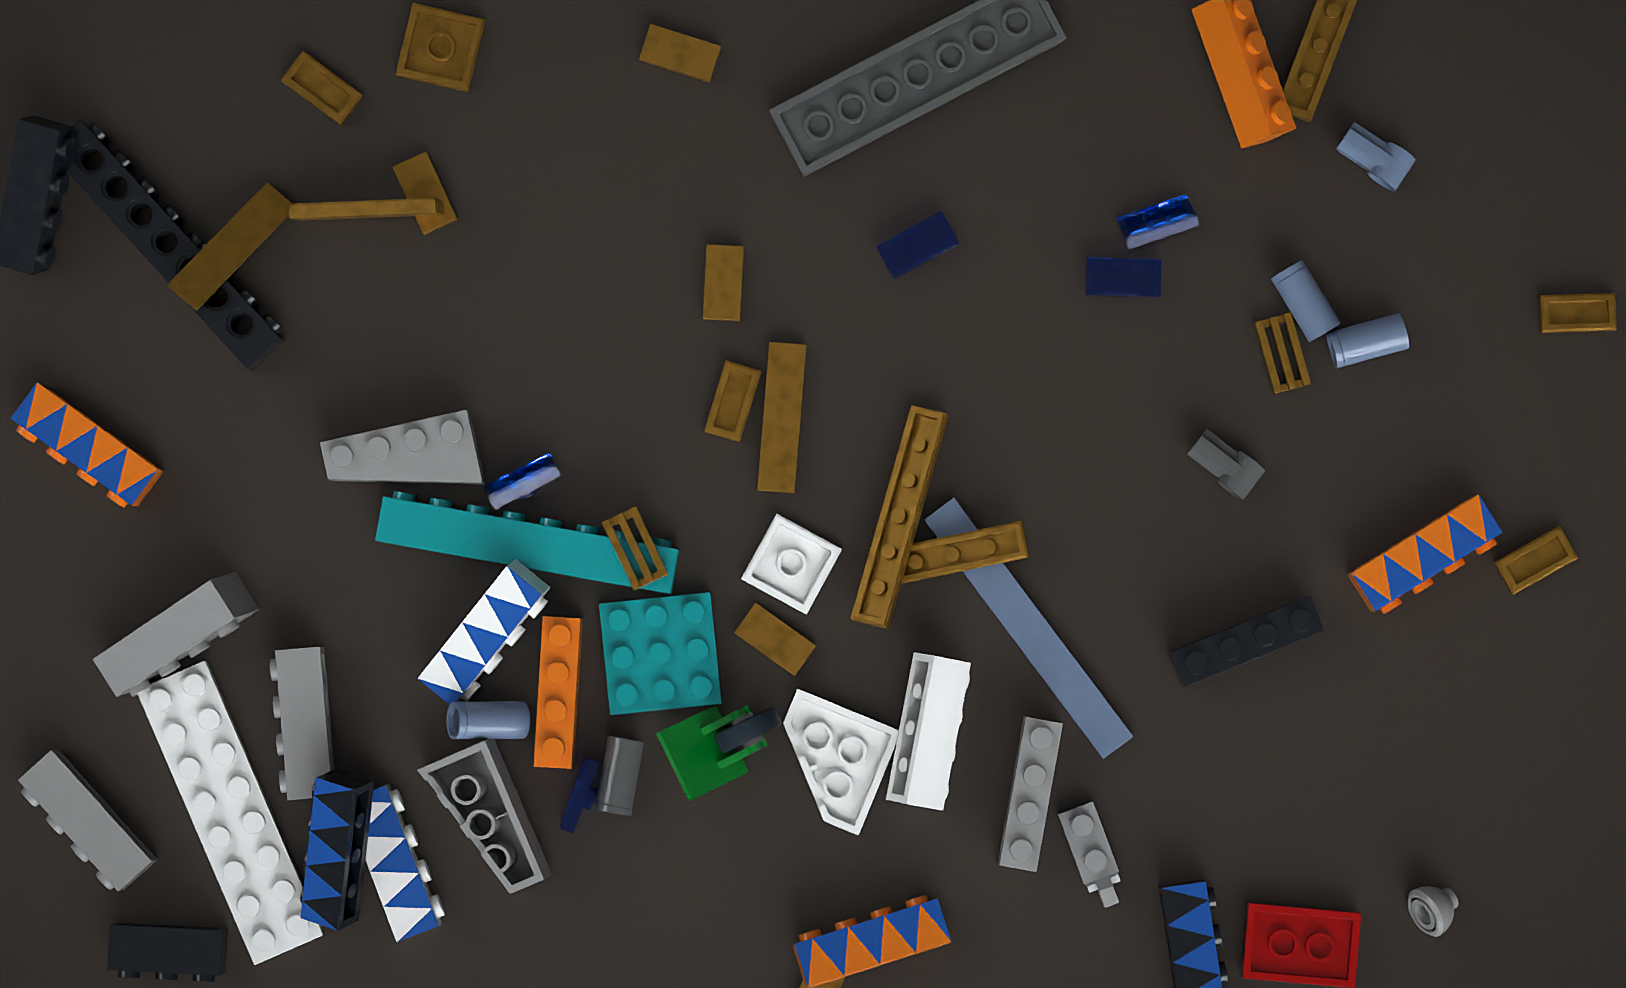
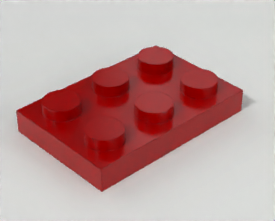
[1241,902,1361,988]

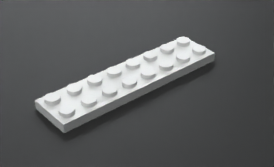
[138,661,325,965]

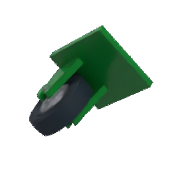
[656,705,782,801]

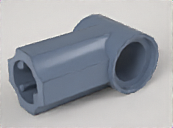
[1336,122,1416,191]

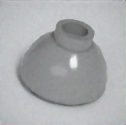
[1408,886,1459,937]

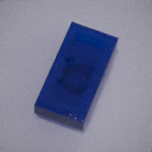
[1116,194,1199,250]
[876,211,959,280]
[1085,257,1162,298]
[484,453,561,510]
[560,757,601,833]

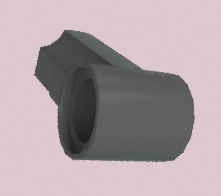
[1186,429,1266,501]

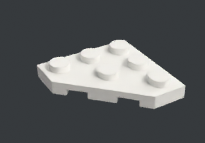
[783,688,899,835]

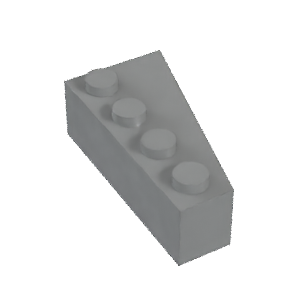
[320,410,486,485]
[93,572,260,697]
[417,739,552,894]

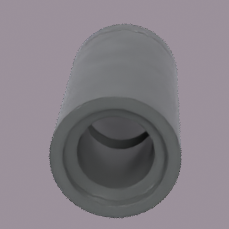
[595,735,644,816]

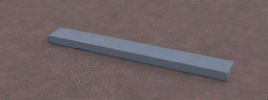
[924,498,1133,759]

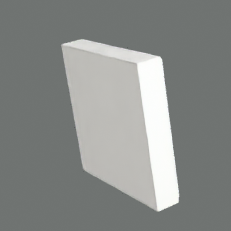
[741,514,842,615]

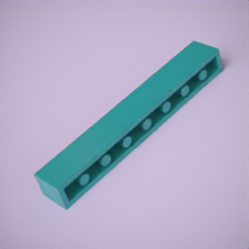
[375,491,679,594]

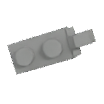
[1057,801,1121,908]

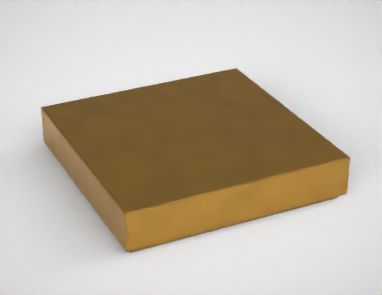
[396,3,486,93]

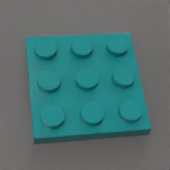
[599,592,722,715]

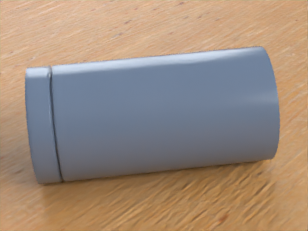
[1271,260,1341,342]
[1326,313,1409,368]
[446,701,530,739]

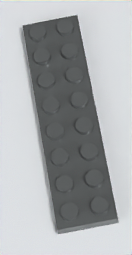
[769,0,1067,177]

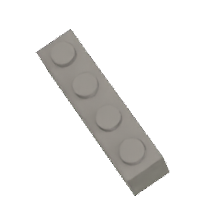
[270,647,335,800]
[998,716,1063,872]
[18,749,158,892]

